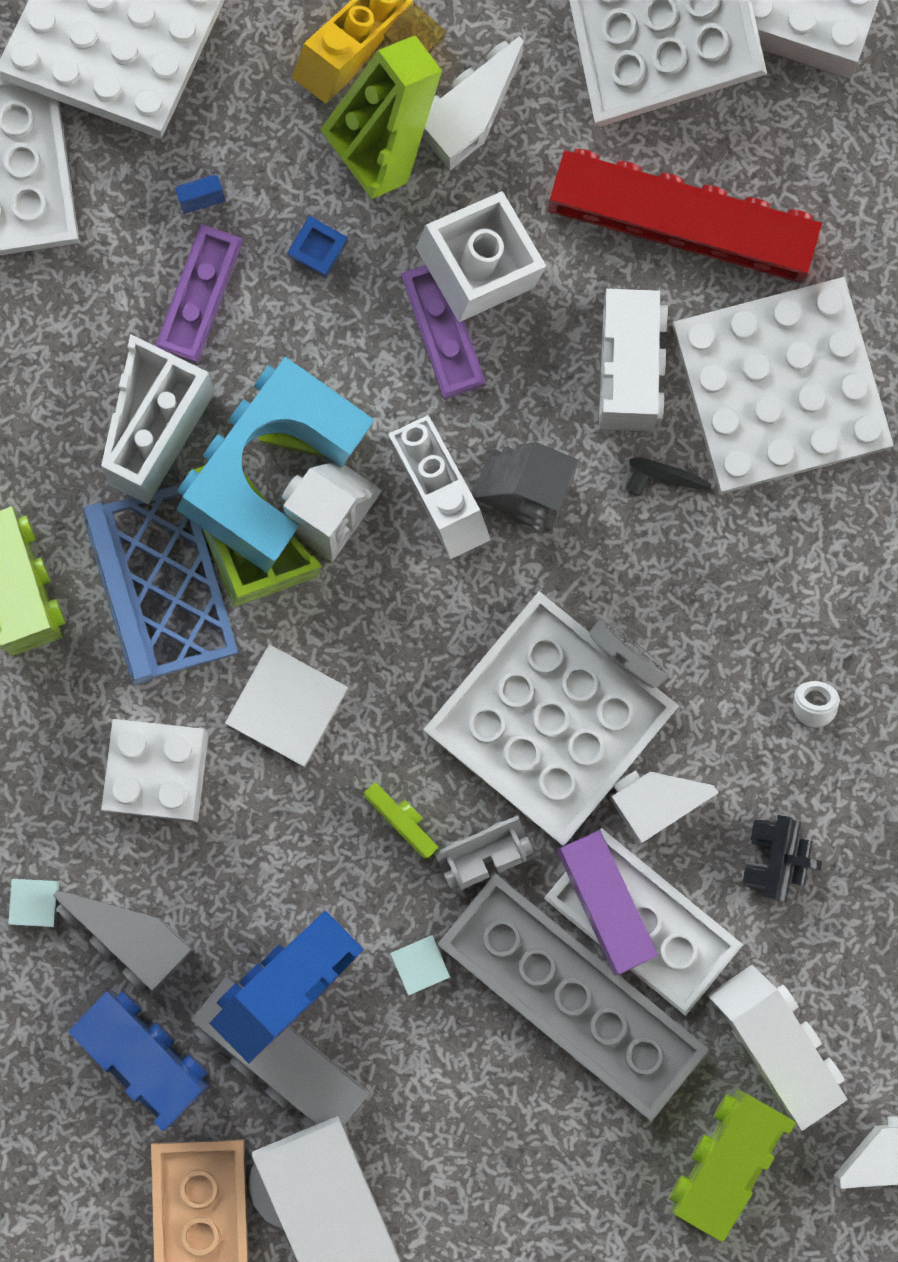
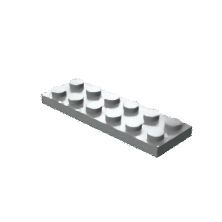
[437,873,709,1122]

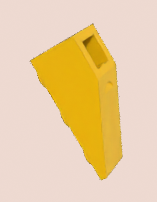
[291,0,413,104]

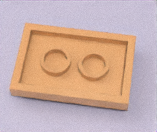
[151,1139,249,1262]

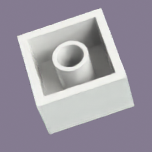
[416,191,546,322]
[101,719,209,823]

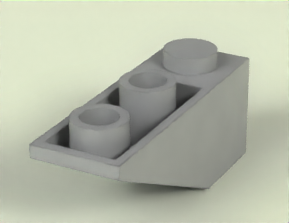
[53,890,195,991]

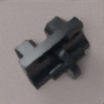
[742,815,822,902]

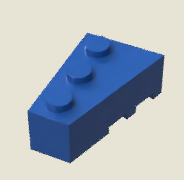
[209,910,364,1064]
[68,990,210,1132]

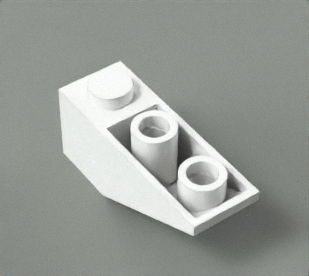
[422,36,524,170]
[388,415,491,559]

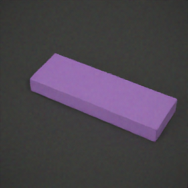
[155,224,243,364]
[401,265,486,400]
[556,830,659,976]

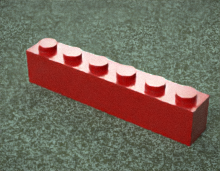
[548,149,822,284]

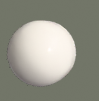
[793,681,840,728]

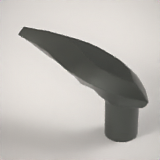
[625,457,712,496]

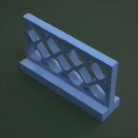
[83,484,238,686]

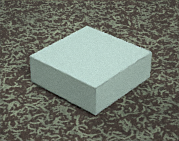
[8,879,59,927]
[390,935,450,996]

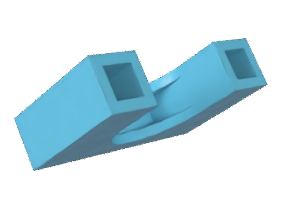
[177,357,374,573]

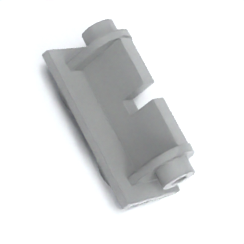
[434,815,534,891]

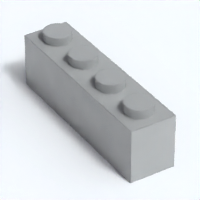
[191,976,370,1128]

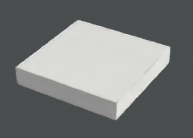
[225,644,349,767]

